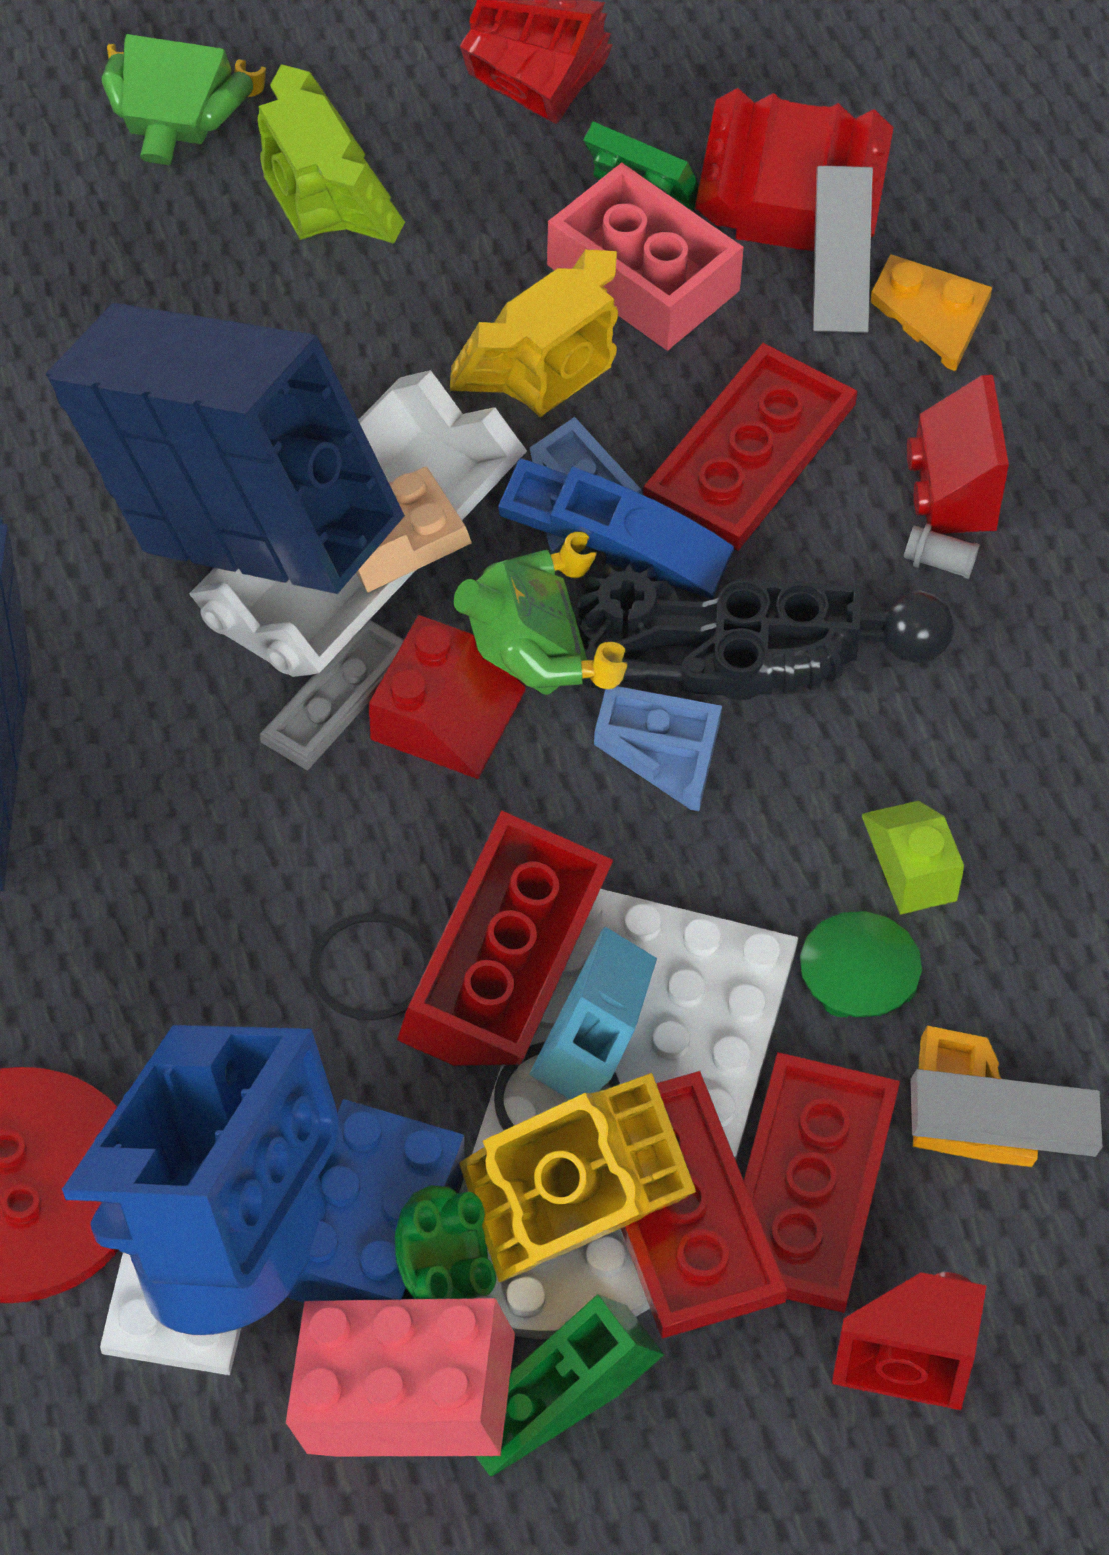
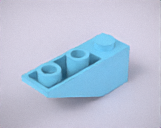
[529,927,657,1099]

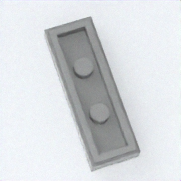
[813,166,873,333]
[260,620,404,771]
[911,1069,1103,1157]

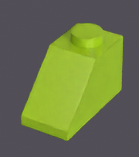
[862,801,964,915]

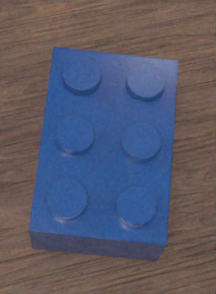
[287,1099,465,1303]

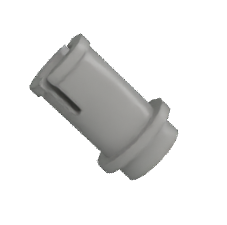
[904,523,980,579]

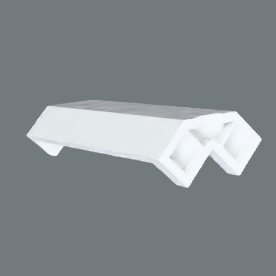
[189,370,527,677]

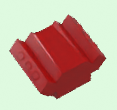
[460,0,613,124]
[695,88,894,251]

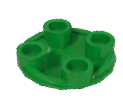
[800,911,922,1018]
[395,1185,496,1299]

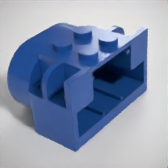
[62,1025,338,1335]

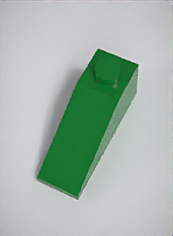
[475,1294,665,1477]

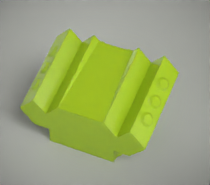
[258,64,405,243]

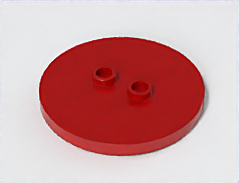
[0,1067,119,1303]

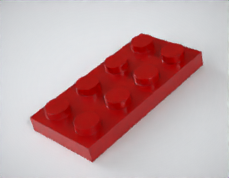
[643,343,857,551]
[744,1052,900,1313]
[620,1071,787,1339]

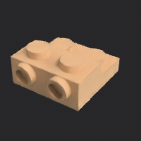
[356,466,472,593]

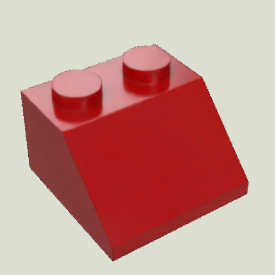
[907,375,1009,534]
[369,615,526,779]
[832,1272,987,1410]

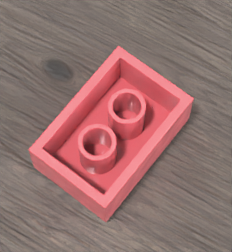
[547,163,744,351]
[286,1298,515,1457]

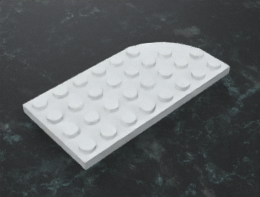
[459,889,798,1339]

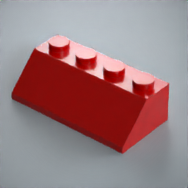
[397,810,613,1066]

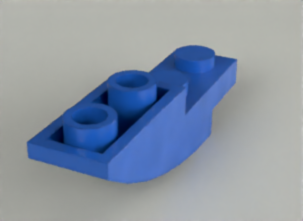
[498,458,734,600]

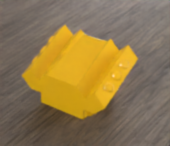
[450,249,618,417]
[459,1073,696,1282]

